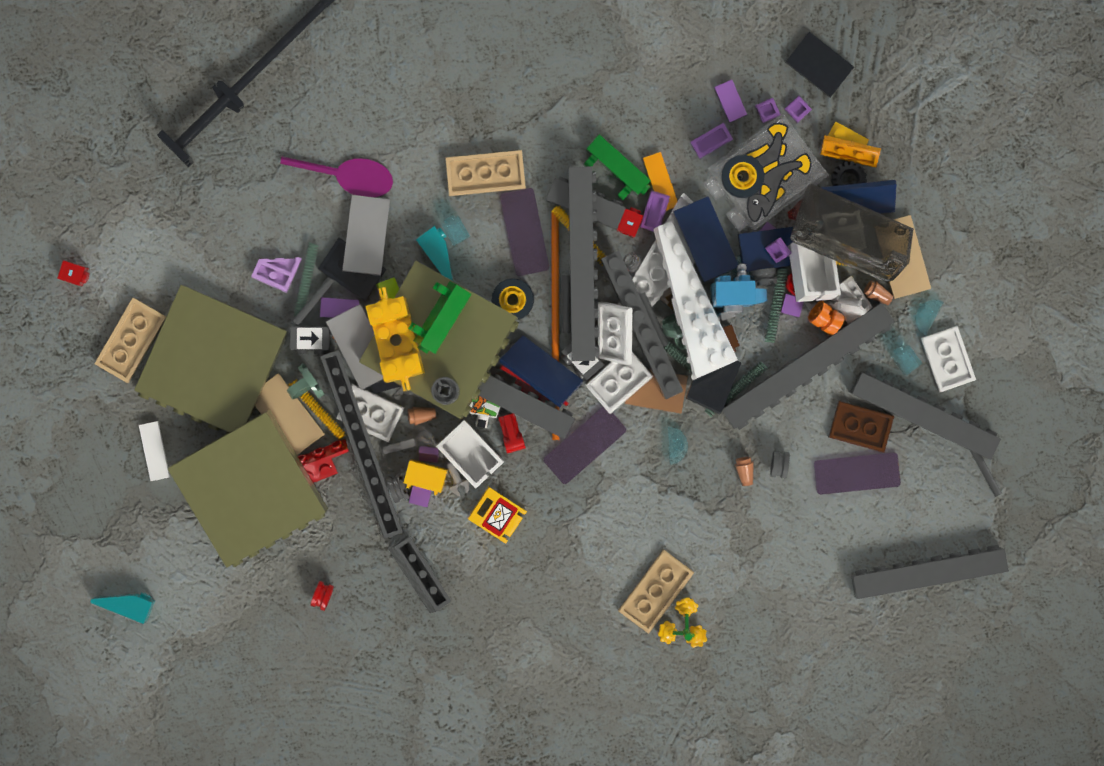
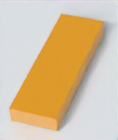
[820,135,881,168]
[642,152,678,211]

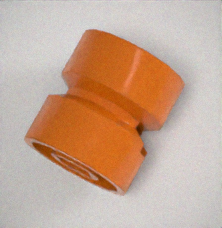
[808,301,845,336]

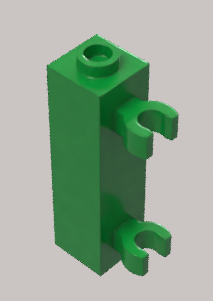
[583,134,651,200]
[408,281,472,354]

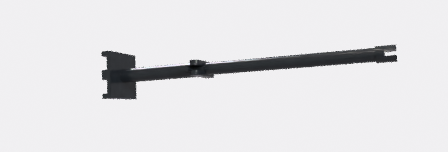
[157,0,335,168]

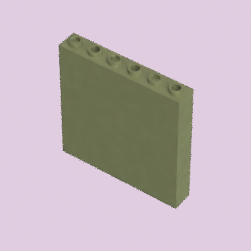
[359,261,519,419]
[134,285,289,434]
[168,409,328,568]

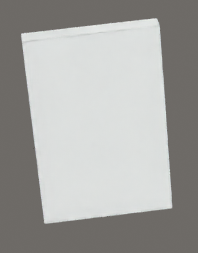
[598,301,632,365]
[920,326,976,392]
[585,351,654,414]
[336,384,405,442]

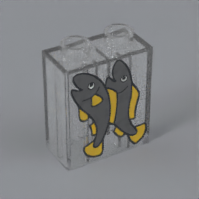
[703,113,829,232]

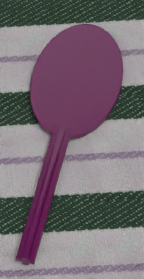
[280,156,393,198]

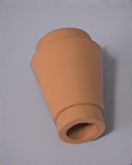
[864,280,894,305]
[407,407,436,426]
[735,457,754,486]

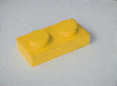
[828,122,869,145]

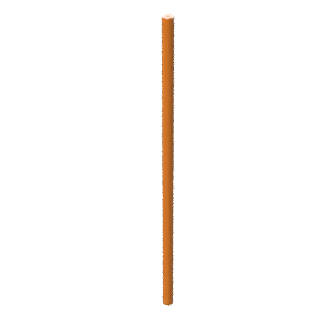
[551,210,560,440]

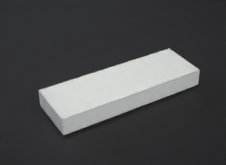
[139,421,170,481]

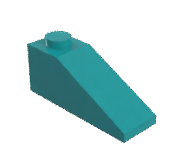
[416,226,453,281]
[90,592,155,624]

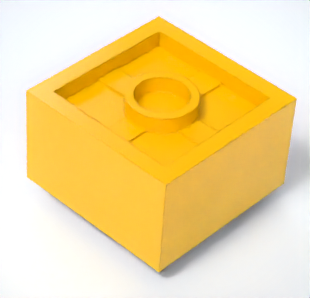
[403,459,448,495]

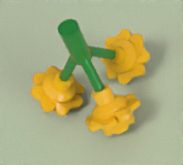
[658,597,707,648]

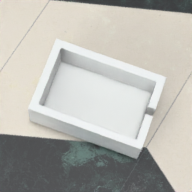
[788,238,841,302]
[436,420,504,488]

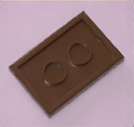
[828,401,894,453]

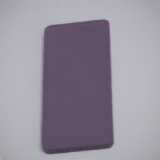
[500,188,549,276]
[544,407,626,484]
[814,452,901,495]

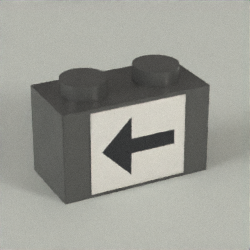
[290,327,331,354]
[561,343,604,380]

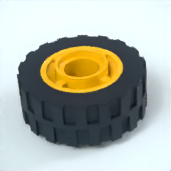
[721,154,765,199]
[491,278,534,320]

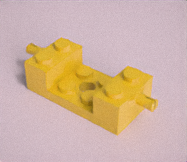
[366,287,425,391]

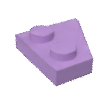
[251,257,302,293]

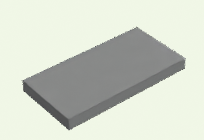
[343,195,390,276]
[326,304,383,390]

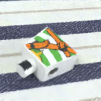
[470,396,500,428]

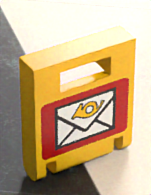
[468,486,527,543]

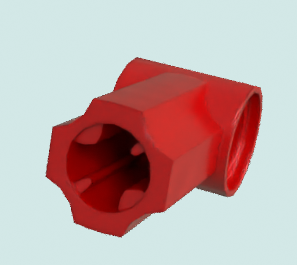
[498,413,526,454]

